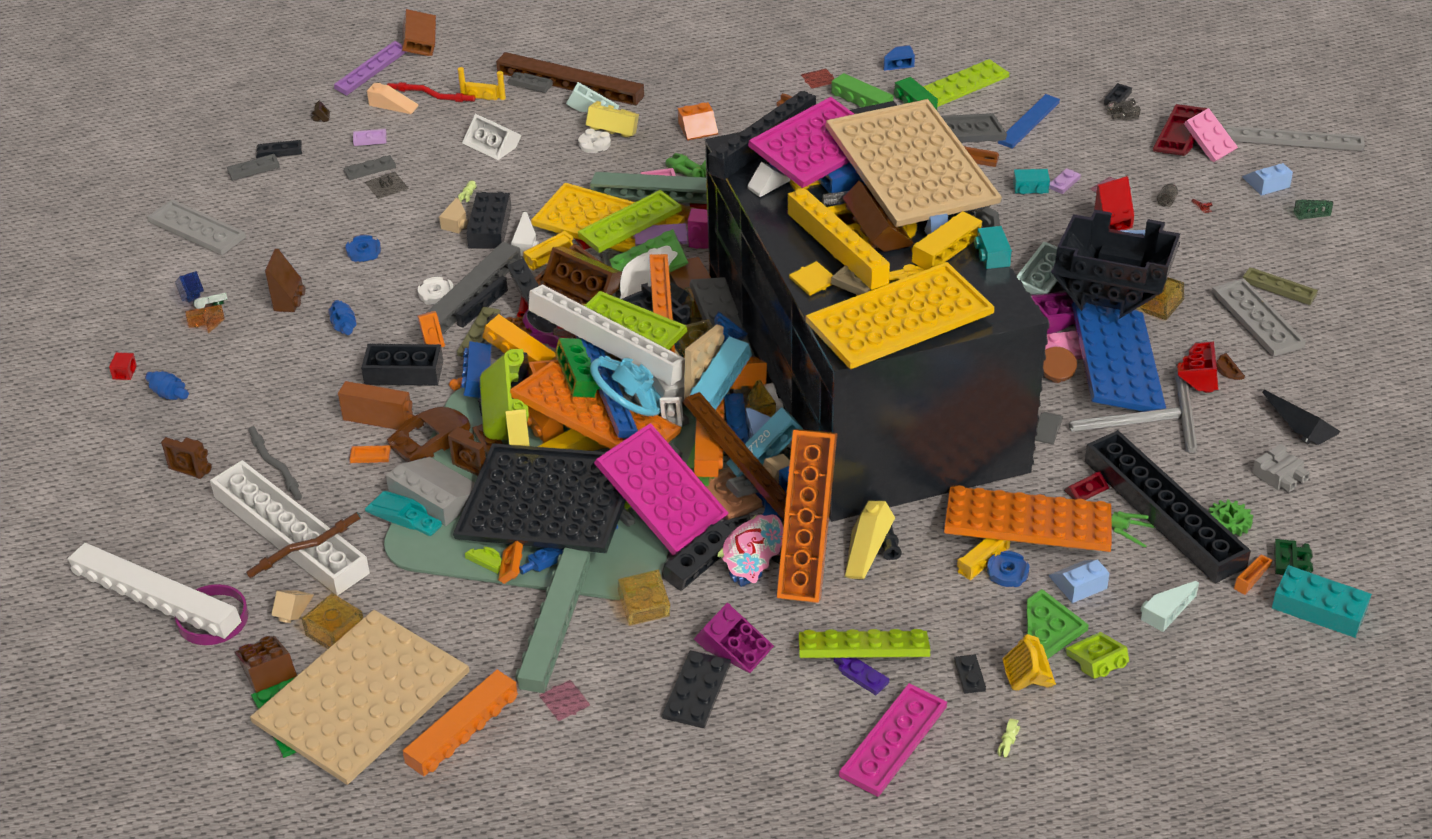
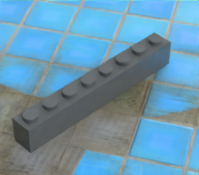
[426,242,521,335]

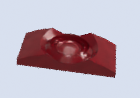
[1153,104,1207,156]

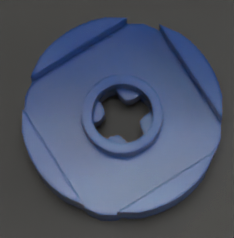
[346,235,381,262]
[987,551,1030,587]

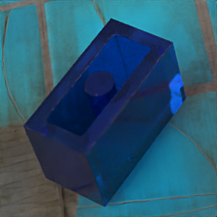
[175,271,204,303]

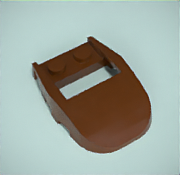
[387,407,471,462]

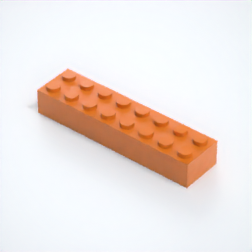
[777,429,837,603]

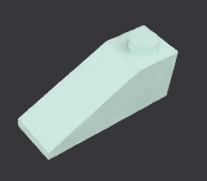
[566,82,619,112]
[1140,581,1199,632]

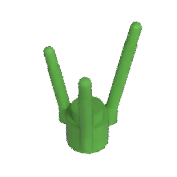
[1111,511,1155,547]

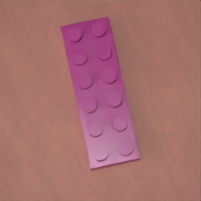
[839,683,947,797]

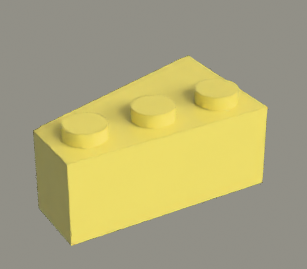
[586,101,639,137]

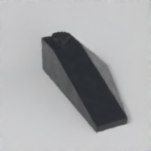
[1262,389,1340,445]

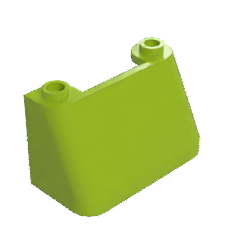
[480,349,529,440]

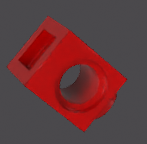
[109,352,137,380]

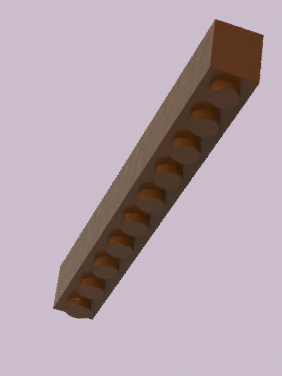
[496,52,644,106]

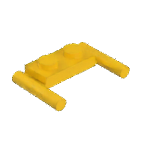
[457,67,506,100]

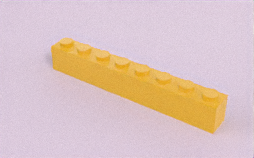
[788,188,890,290]

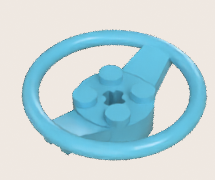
[590,356,661,416]

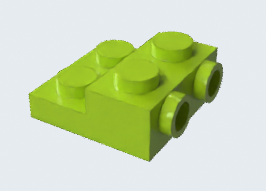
[1066,632,1129,679]

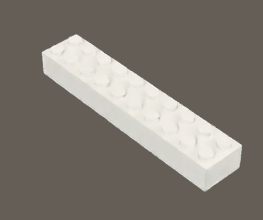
[210,460,370,596]

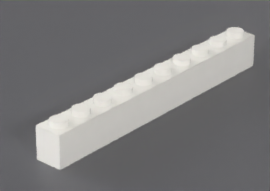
[529,285,685,385]
[68,543,242,639]

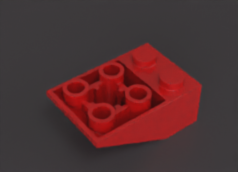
[1094,176,1135,231]

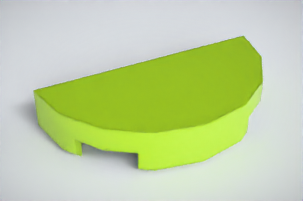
[465,547,502,574]

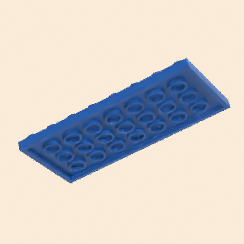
[1072,301,1166,411]

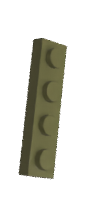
[1243,267,1318,305]
[457,307,501,357]

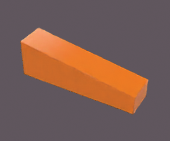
[1234,554,1273,595]

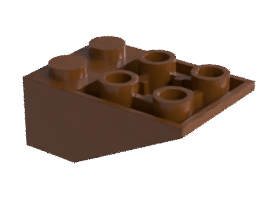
[234,636,297,693]

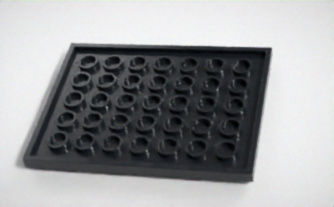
[453,443,626,553]

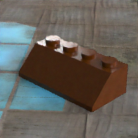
[843,181,913,252]
[542,246,622,301]

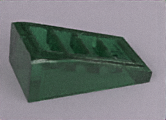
[1293,200,1334,220]

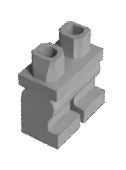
[1253,444,1310,492]

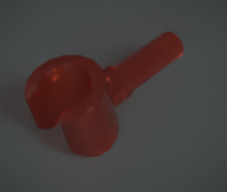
[1192,199,1213,213]

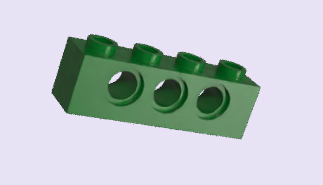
[555,338,600,398]

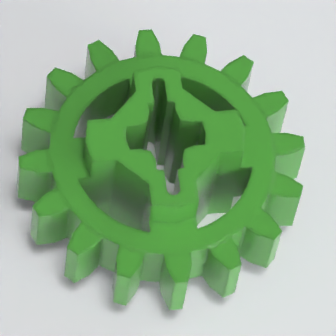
[1208,499,1253,537]

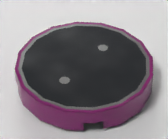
[523,309,558,335]

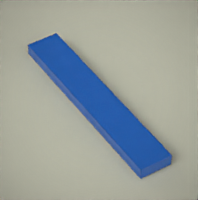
[998,94,1060,149]

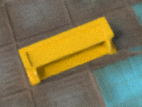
[523,231,573,271]
[957,538,1010,580]

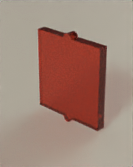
[801,68,834,89]

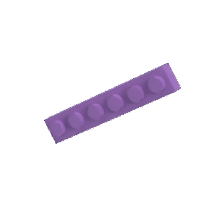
[334,41,406,96]

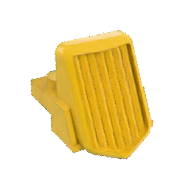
[1002,634,1056,691]

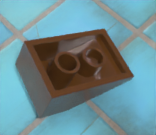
[265,249,306,312]

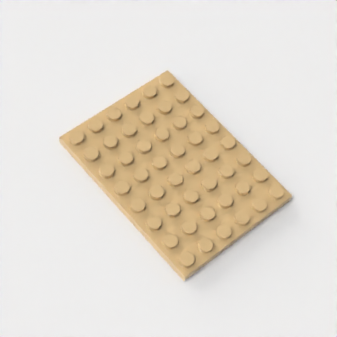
[825,99,1002,227]
[250,610,470,785]

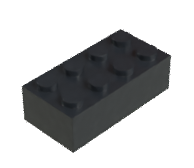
[466,192,512,249]
[361,344,444,386]

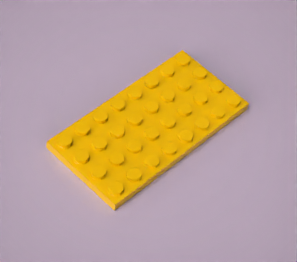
[531,183,685,252]
[806,262,994,369]

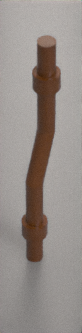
[246,512,361,578]

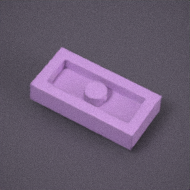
[353,129,387,146]
[1049,168,1081,194]

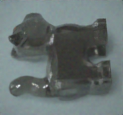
[1106,98,1141,121]

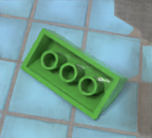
[610,229,689,273]

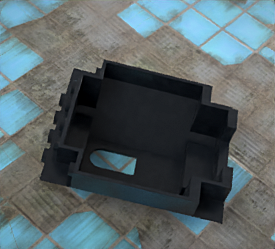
[1051,210,1181,319]

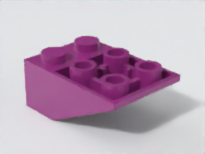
[694,602,774,673]

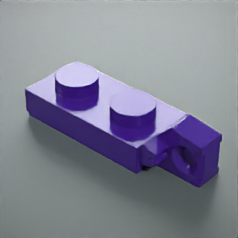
[834,657,890,696]

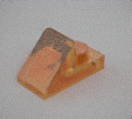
[185,305,225,334]

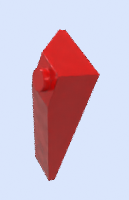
[1177,341,1218,393]

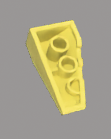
[845,501,895,579]

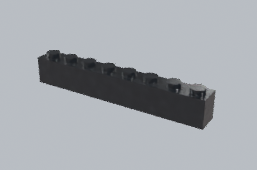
[708,91,816,180]

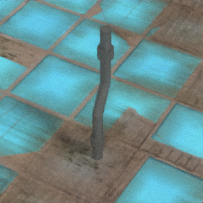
[248,426,302,500]

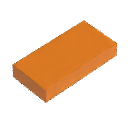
[349,445,391,463]

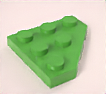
[1027,589,1089,659]

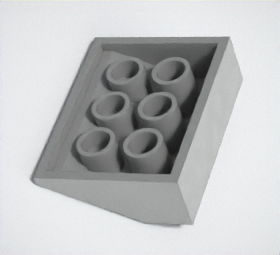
[386,457,475,526]

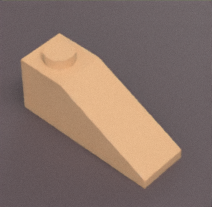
[367,83,419,114]

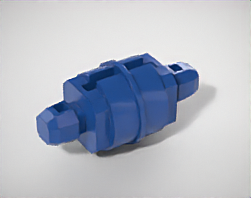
[328,300,356,335]
[145,371,189,400]

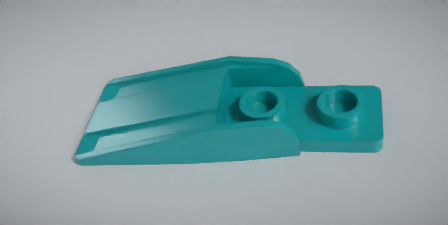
[365,491,442,536]

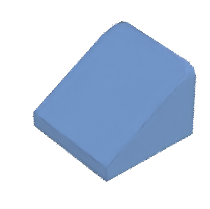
[924,213,948,235]

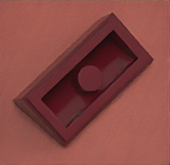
[1064,471,1109,500]

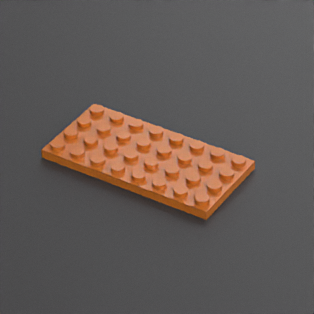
[510,361,681,449]
[944,486,1112,552]

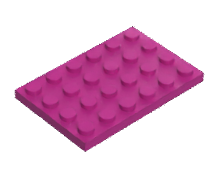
[748,97,854,188]
[594,423,729,556]

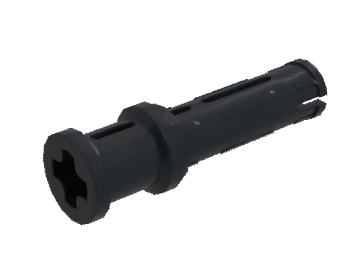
[881,525,902,560]

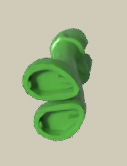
[665,153,706,178]

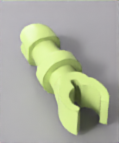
[458,180,477,202]
[997,718,1020,757]

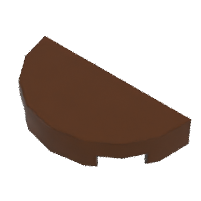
[1216,353,1245,380]

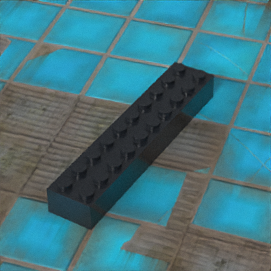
[1084,430,1251,584]

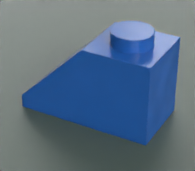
[883,45,915,71]

